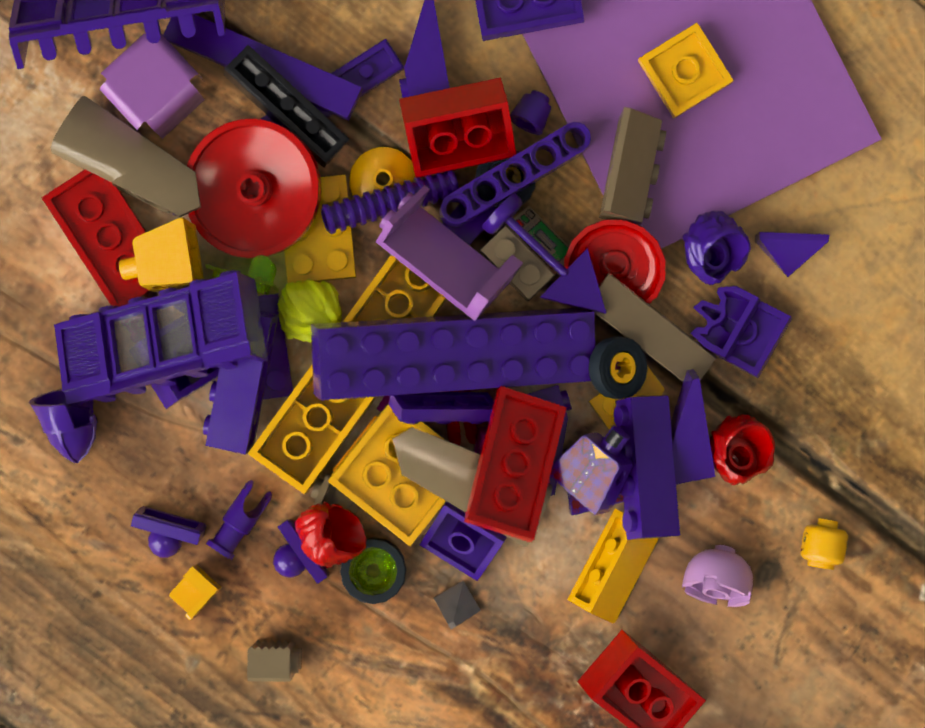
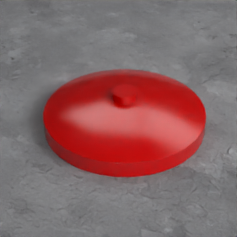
[187,119,321,258]

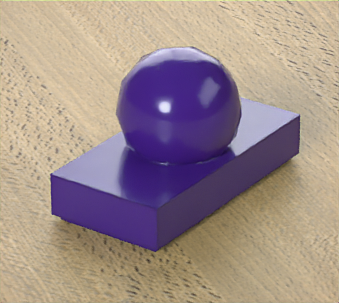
[131,506,207,558]
[273,519,330,584]

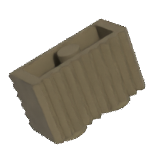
[247,640,302,682]

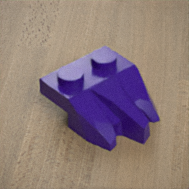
[691,286,792,378]

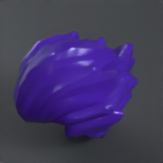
[682,211,751,285]

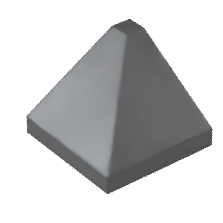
[434,581,481,629]

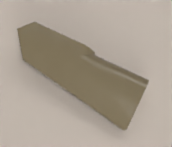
[51,96,201,217]
[392,427,552,547]

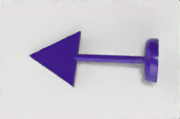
[482,192,607,314]

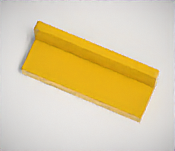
[567,508,659,623]

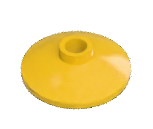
[349,147,415,197]

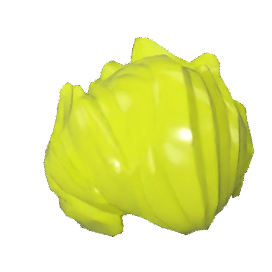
[277,279,342,343]

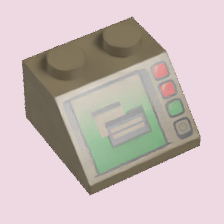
[480,206,569,302]

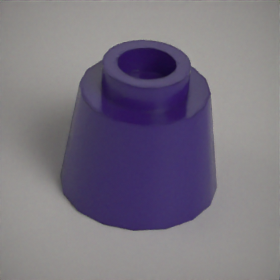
[510,90,551,135]

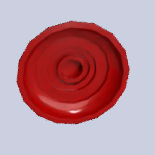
[564,219,666,304]

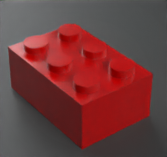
[399,77,516,178]

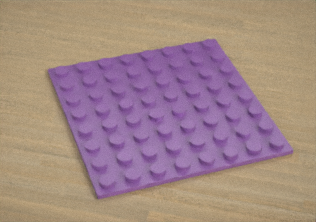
[522,0,881,249]

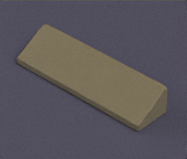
[594,273,716,381]

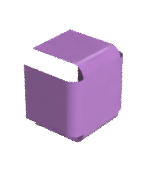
[100,33,205,139]

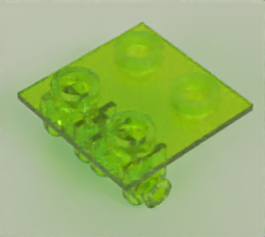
[205,255,279,295]

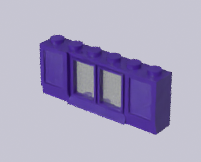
[54,270,267,410]

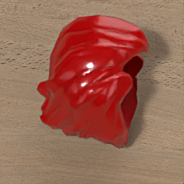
[710,414,775,485]
[295,501,367,568]

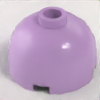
[682,545,753,607]

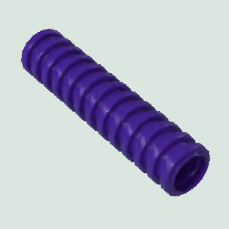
[321,170,459,235]

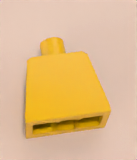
[119,217,204,292]

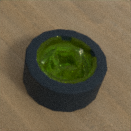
[340,537,407,604]

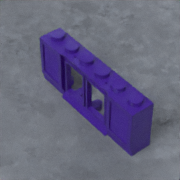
[8,0,225,69]

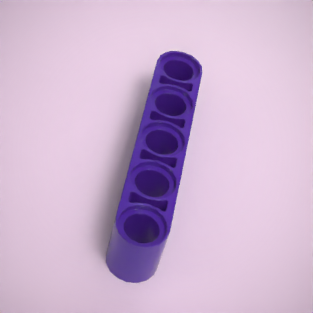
[439,122,591,228]

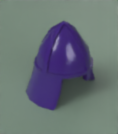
[29,389,98,463]

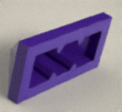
[755,232,829,277]

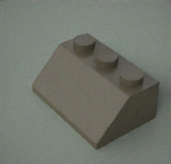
[599,107,666,225]

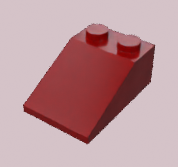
[577,630,706,728]

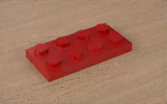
[41,169,152,307]
[464,386,567,543]

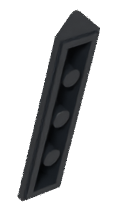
[224,45,349,168]

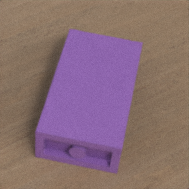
[376,185,523,321]

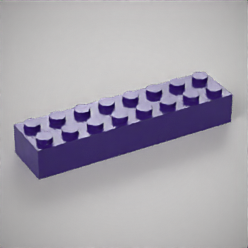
[311,307,595,400]

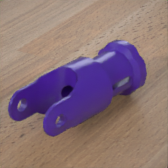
[206,480,272,560]

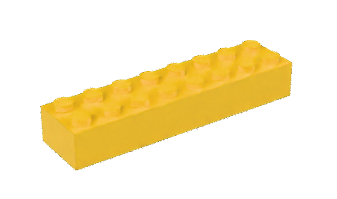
[248,255,447,495]

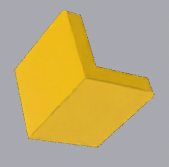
[169,564,222,620]

